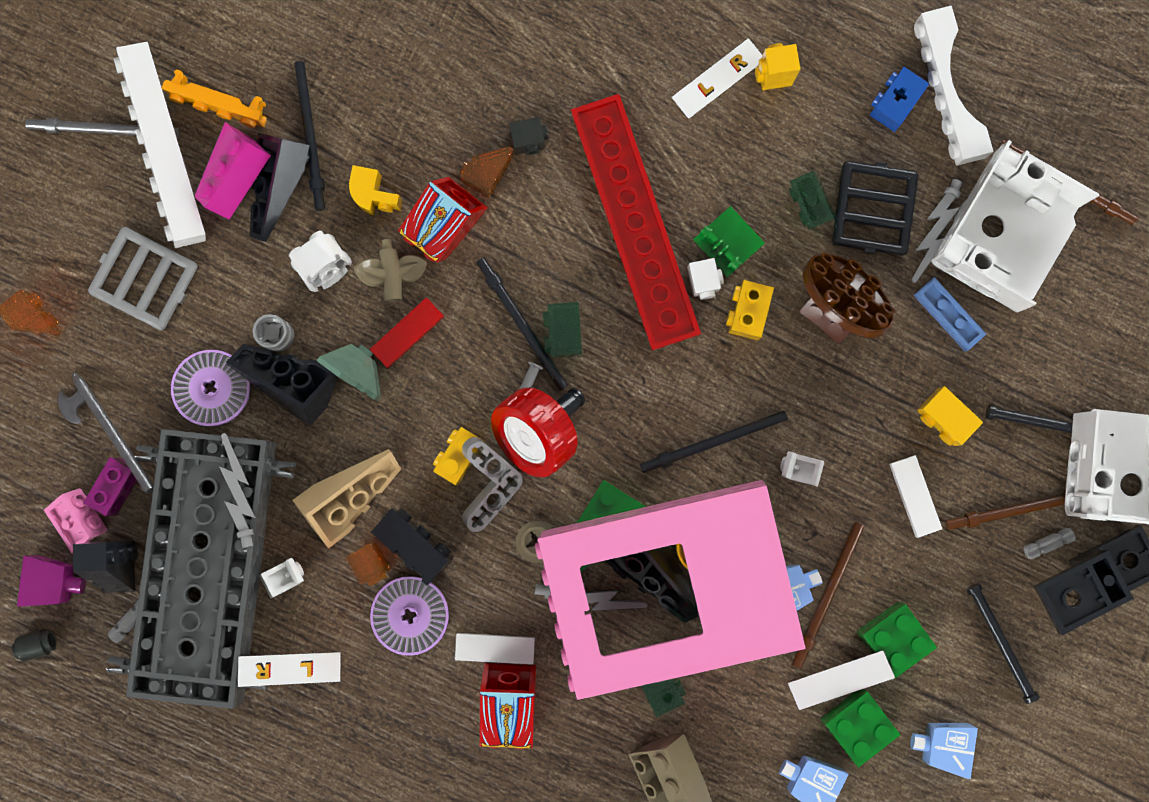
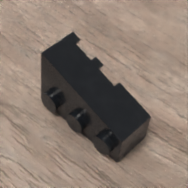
[371,508,453,586]
[73,540,138,593]

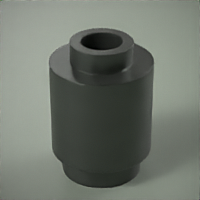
[12,629,56,662]

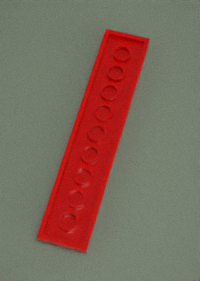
[571,94,701,351]

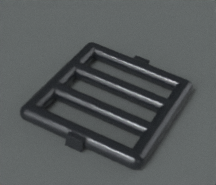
[832,161,918,256]

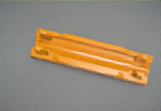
[161,70,267,128]

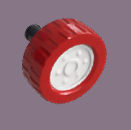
[491,387,585,477]

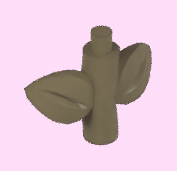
[354,239,427,302]

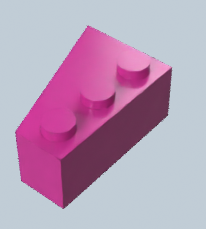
[194,122,271,219]

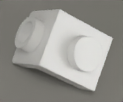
[780,451,824,487]
[259,558,304,598]

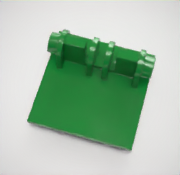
[693,206,765,277]

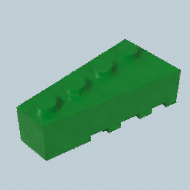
[576,480,646,572]

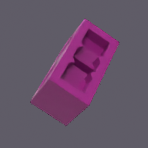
[83,457,137,516]

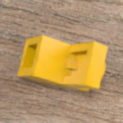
[349,165,403,216]

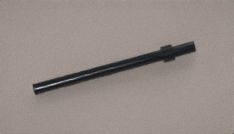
[294,61,325,211]
[476,257,568,391]
[639,411,788,473]

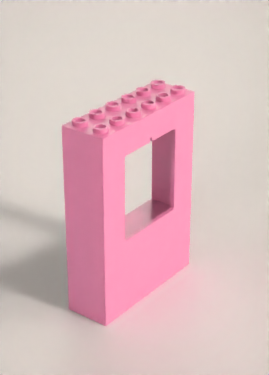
[535,480,806,700]

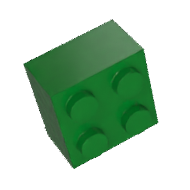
[856,601,937,679]
[820,689,900,768]

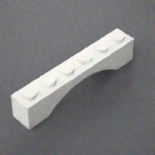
[914,6,994,166]

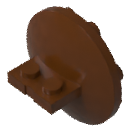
[799,252,895,344]

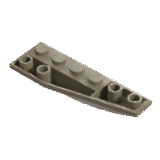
[628,734,712,802]

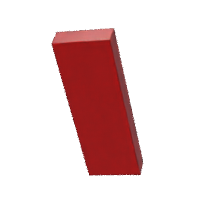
[370,297,445,369]

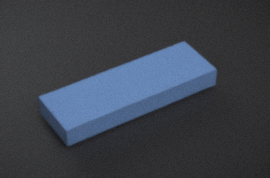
[914,277,986,352]

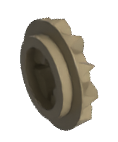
[516,521,553,563]

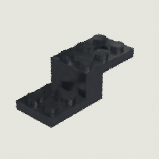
[1034,525,1149,635]

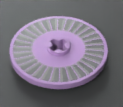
[171,350,250,427]
[370,576,449,655]

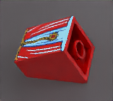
[398,177,488,263]
[480,663,536,749]

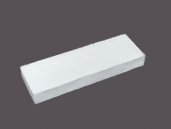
[889,455,942,538]
[455,633,535,664]

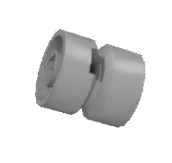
[252,314,295,352]

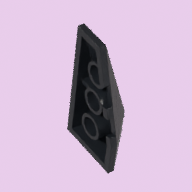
[250,132,310,242]
[226,344,338,426]
[605,546,699,623]

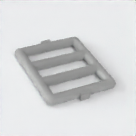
[88,227,198,330]

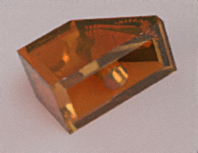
[460,146,515,199]

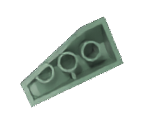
[317,344,381,401]

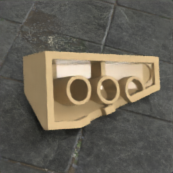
[292,449,401,549]

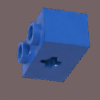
[870,67,929,132]

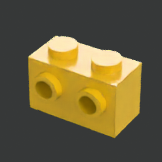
[755,43,800,90]
[726,280,774,340]
[917,386,983,446]
[433,427,485,485]

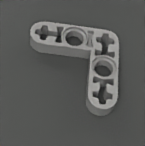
[462,437,523,532]

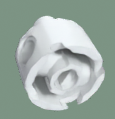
[289,231,352,292]

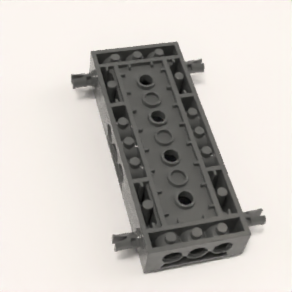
[106,429,296,709]

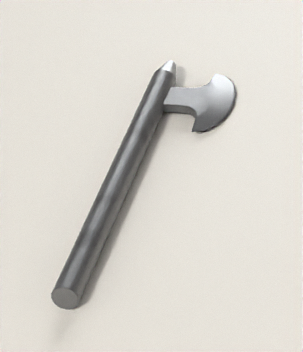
[57,372,154,494]

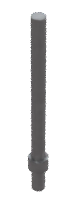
[25,117,181,138]

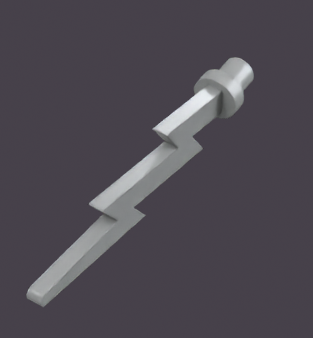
[912,179,962,283]
[219,433,255,548]
[535,583,647,611]

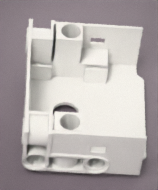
[931,140,1099,312]
[1065,409,1149,524]

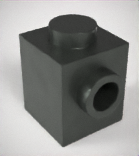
[509,117,549,155]

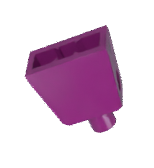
[17,555,86,606]

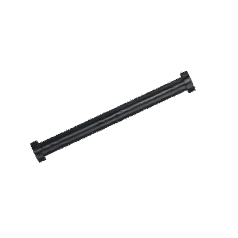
[985,404,1114,436]
[966,583,1040,704]

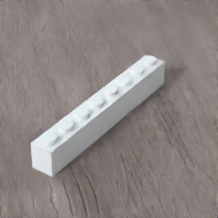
[113,42,206,248]

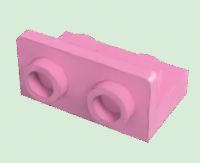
[44,488,107,553]

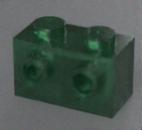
[789,170,837,229]
[543,302,582,358]
[641,679,686,718]

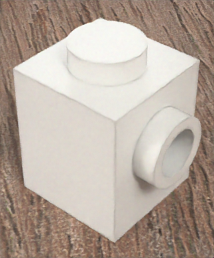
[687,258,724,300]

